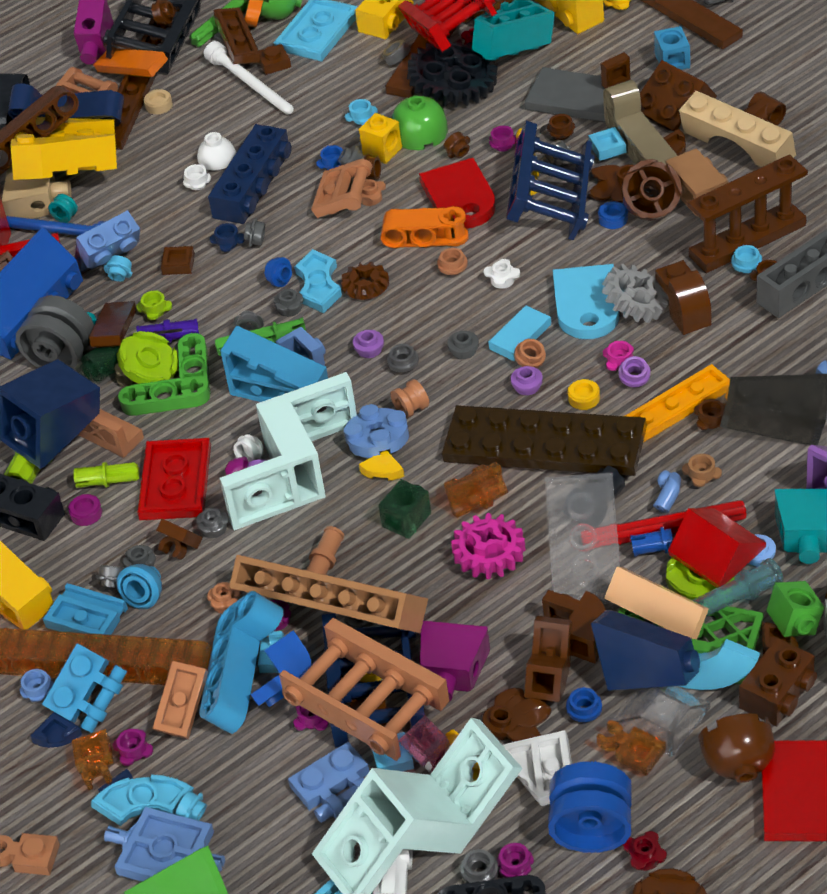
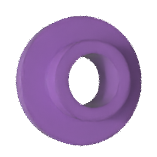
[353,330,384,358]
[618,356,650,387]
[511,366,543,395]

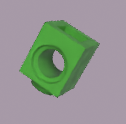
[766,581,824,637]

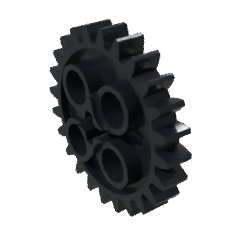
[407,39,498,107]

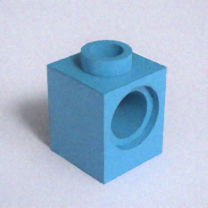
[654,26,690,70]

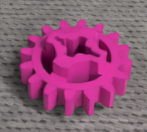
[451,513,526,579]

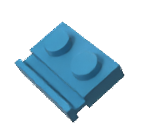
[43,583,128,645]

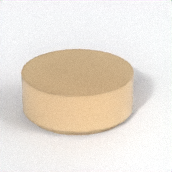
[144,89,173,115]

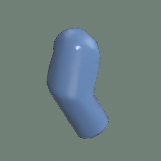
[653,470,681,513]

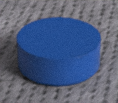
[598,201,628,229]

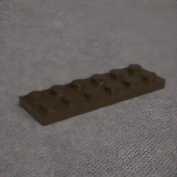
[442,405,647,476]

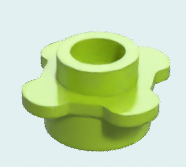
[136,291,172,320]

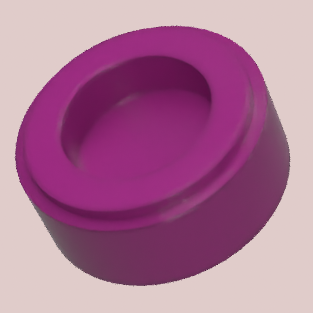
[68,494,103,526]

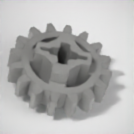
[602,264,669,323]

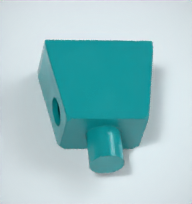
[775,489,827,564]

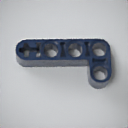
[8,83,124,127]

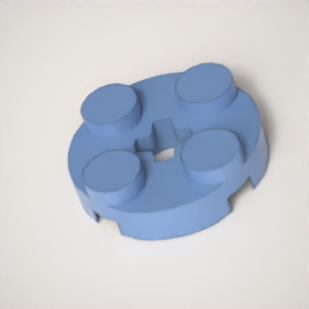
[344,404,409,458]

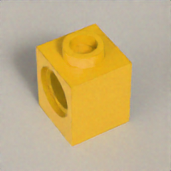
[359,113,402,164]

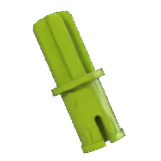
[73,462,140,488]

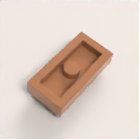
[152,661,208,740]

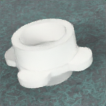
[484,259,520,289]

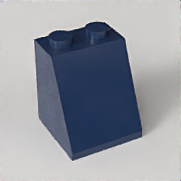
[0,359,100,469]

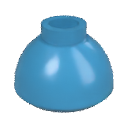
[117,564,162,610]

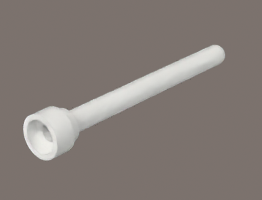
[204,41,294,115]

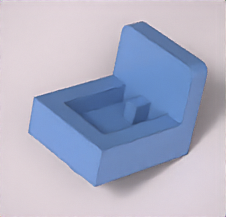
[276,327,325,366]

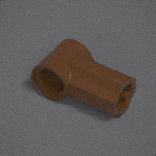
[744,92,787,126]

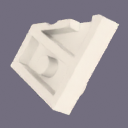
[502,730,572,806]

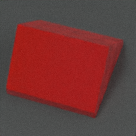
[668,508,766,590]

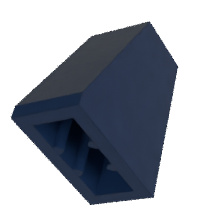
[591,610,700,691]

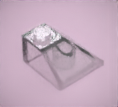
[610,686,710,757]

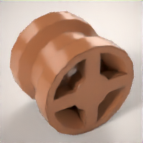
[390,379,429,419]

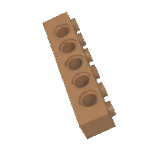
[229,555,428,633]

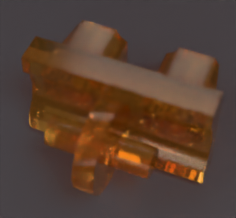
[444,462,508,518]

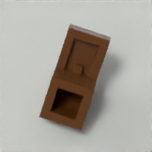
[655,260,712,335]
[542,590,606,664]
[524,616,572,702]

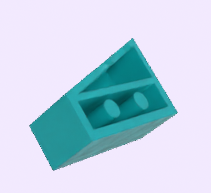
[472,0,555,60]

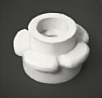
[183,164,211,190]
[234,434,263,462]

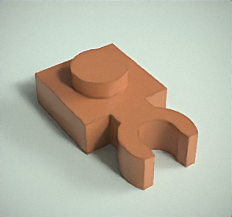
[0,833,60,876]

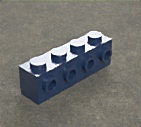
[208,124,291,224]

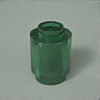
[80,346,120,382]

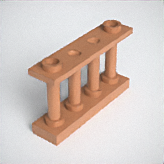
[279,618,449,761]

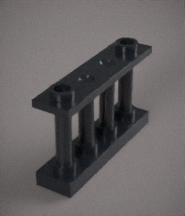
[103,0,201,74]

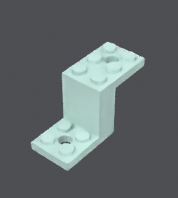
[220,372,357,531]
[312,718,523,894]

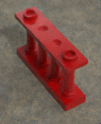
[398,0,497,52]

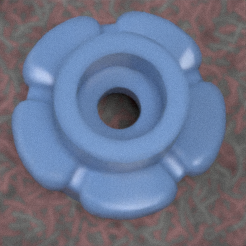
[20,669,54,702]

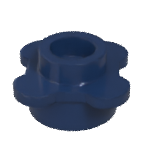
[210,223,245,252]

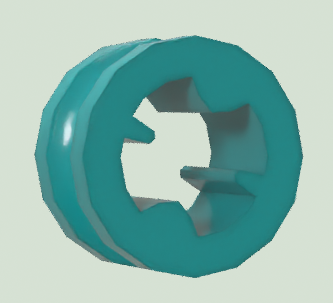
[48,194,78,223]

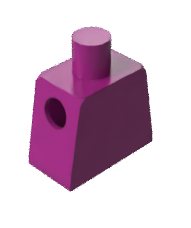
[74,0,114,65]
[420,621,490,701]

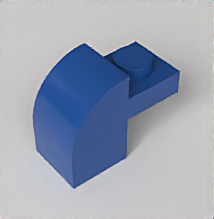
[251,630,312,707]

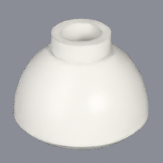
[197,132,236,171]

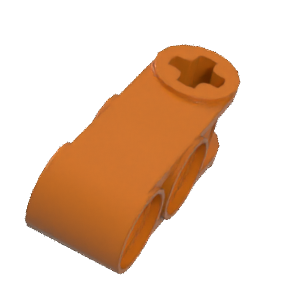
[381,206,469,248]

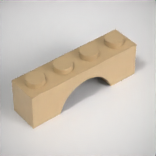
[679,91,796,167]

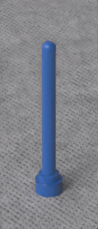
[6,216,106,236]

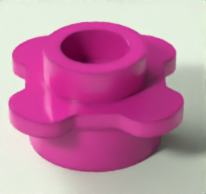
[603,341,634,371]

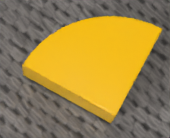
[359,450,404,481]

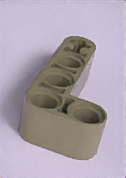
[603,79,677,165]

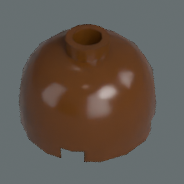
[621,159,682,221]
[698,713,775,783]

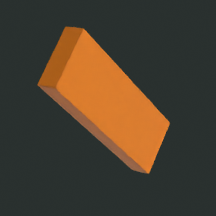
[93,48,168,77]

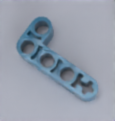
[199,591,283,734]

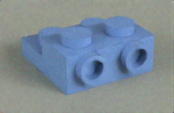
[75,210,140,272]

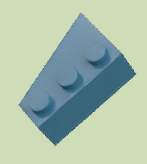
[220,325,328,402]

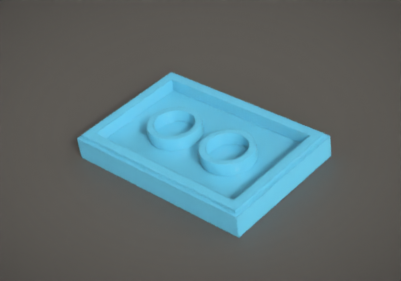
[274,0,357,61]

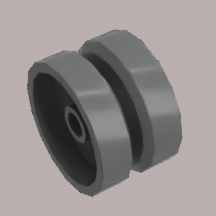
[15,295,94,369]

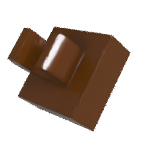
[156,519,203,560]

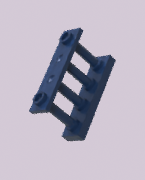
[506,121,595,240]
[322,613,426,748]

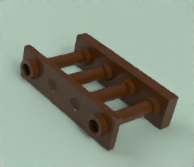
[688,154,808,273]

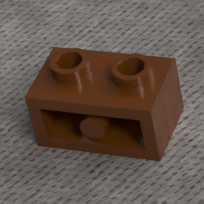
[739,638,817,727]

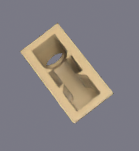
[2,166,71,219]

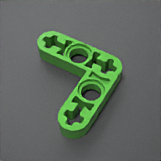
[118,333,210,416]

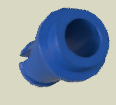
[630,527,673,557]

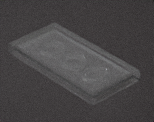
[545,473,620,603]

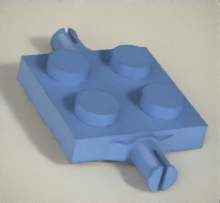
[104,807,225,881]

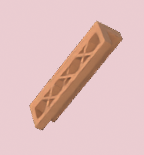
[78,409,144,458]

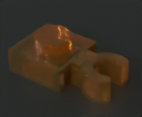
[597,720,666,776]
[72,729,114,790]

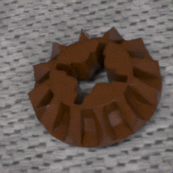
[341,261,389,300]

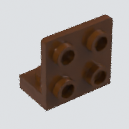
[640,60,717,132]

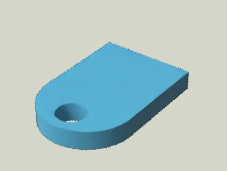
[553,264,620,339]

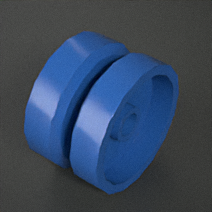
[548,762,632,853]

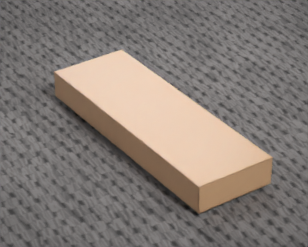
[604,566,709,640]

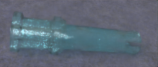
[692,558,783,617]

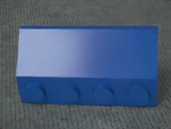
[0,228,83,360]

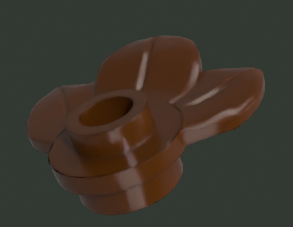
[588,164,634,203]
[482,688,552,742]

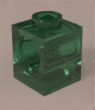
[378,479,431,539]

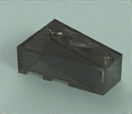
[720,374,827,446]

